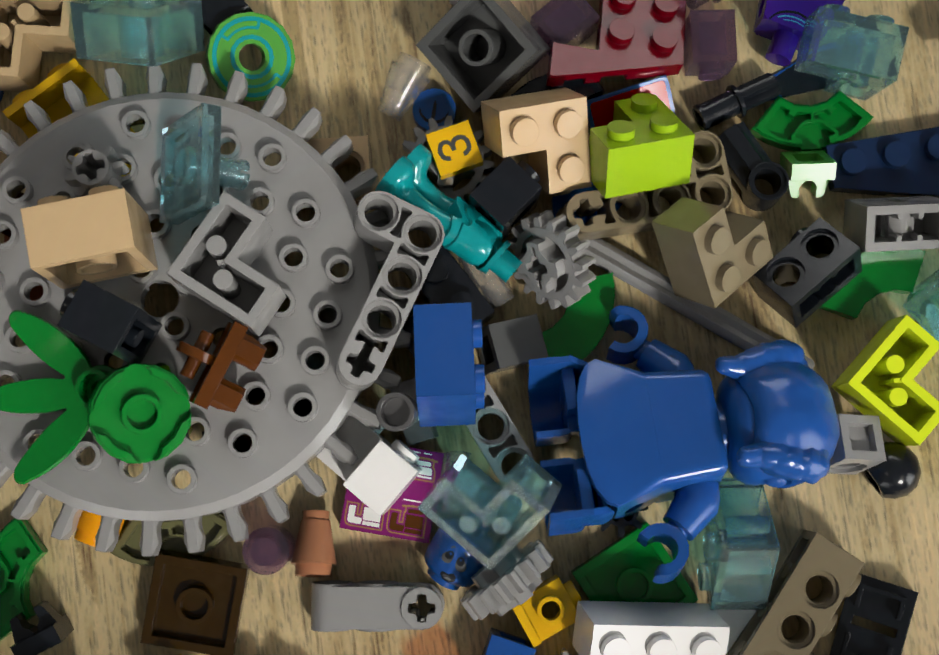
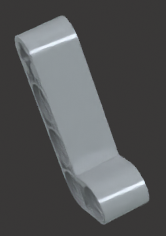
[335,191,445,391]

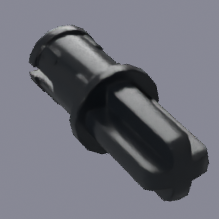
[692,73,781,131]

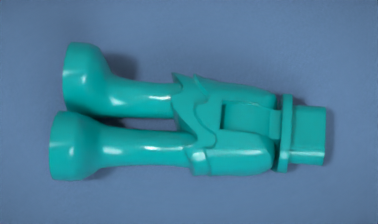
[375,143,523,283]

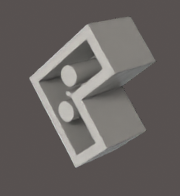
[166,191,286,337]

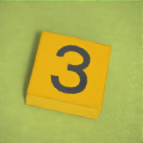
[425,120,484,180]

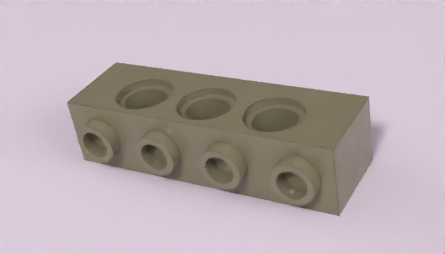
[728,530,865,655]

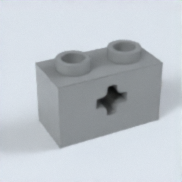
[843,196,939,252]

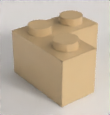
[0,0,90,92]
[481,87,592,194]

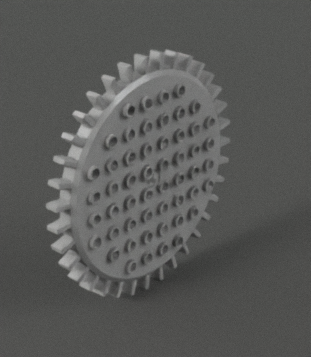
[0,62,411,556]

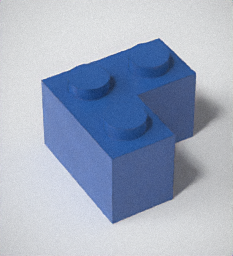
[413,302,485,427]

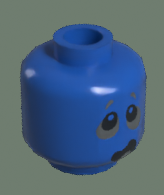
[424,518,492,590]

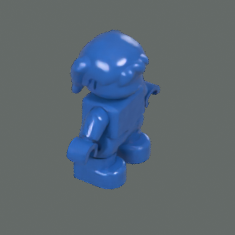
[528,305,840,584]

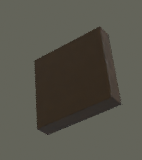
[140,549,251,655]

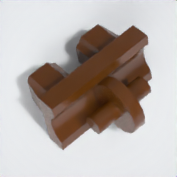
[175,321,267,413]

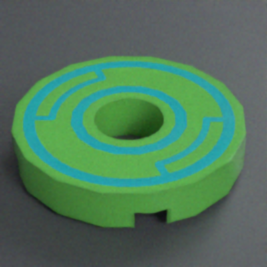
[205,12,296,102]

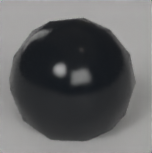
[864,442,921,499]

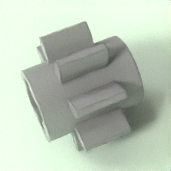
[64,142,130,197]

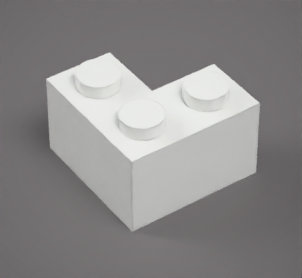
[316,416,422,517]

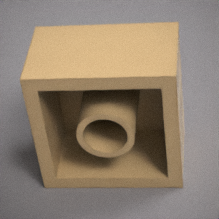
[20,185,158,289]

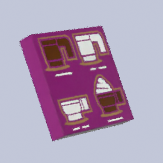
[339,447,445,543]

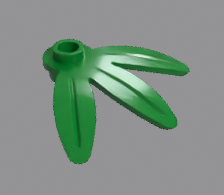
[0,310,115,484]

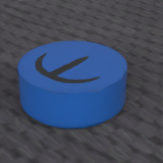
[412,88,456,132]

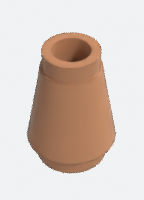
[291,510,337,577]

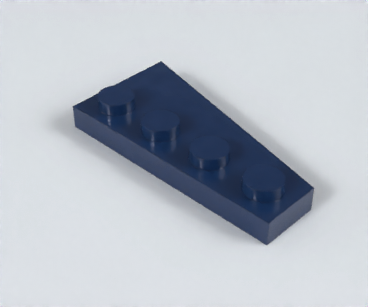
[821,127,939,198]

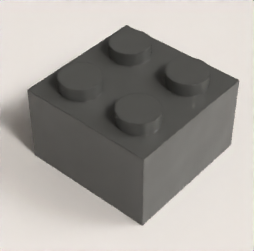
[416,0,551,113]

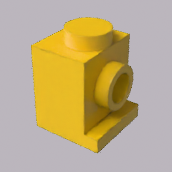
[513,574,582,648]

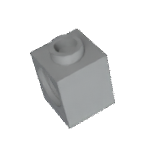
[828,414,887,475]

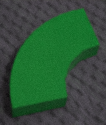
[750,90,873,151]
[819,249,926,320]
[542,272,615,360]
[0,518,48,641]

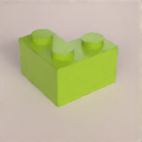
[589,93,695,199]

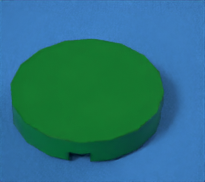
[87,363,192,464]

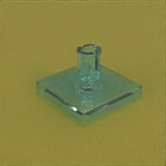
[160,103,250,225]

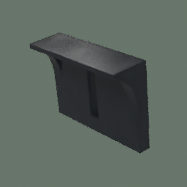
[829,574,919,655]

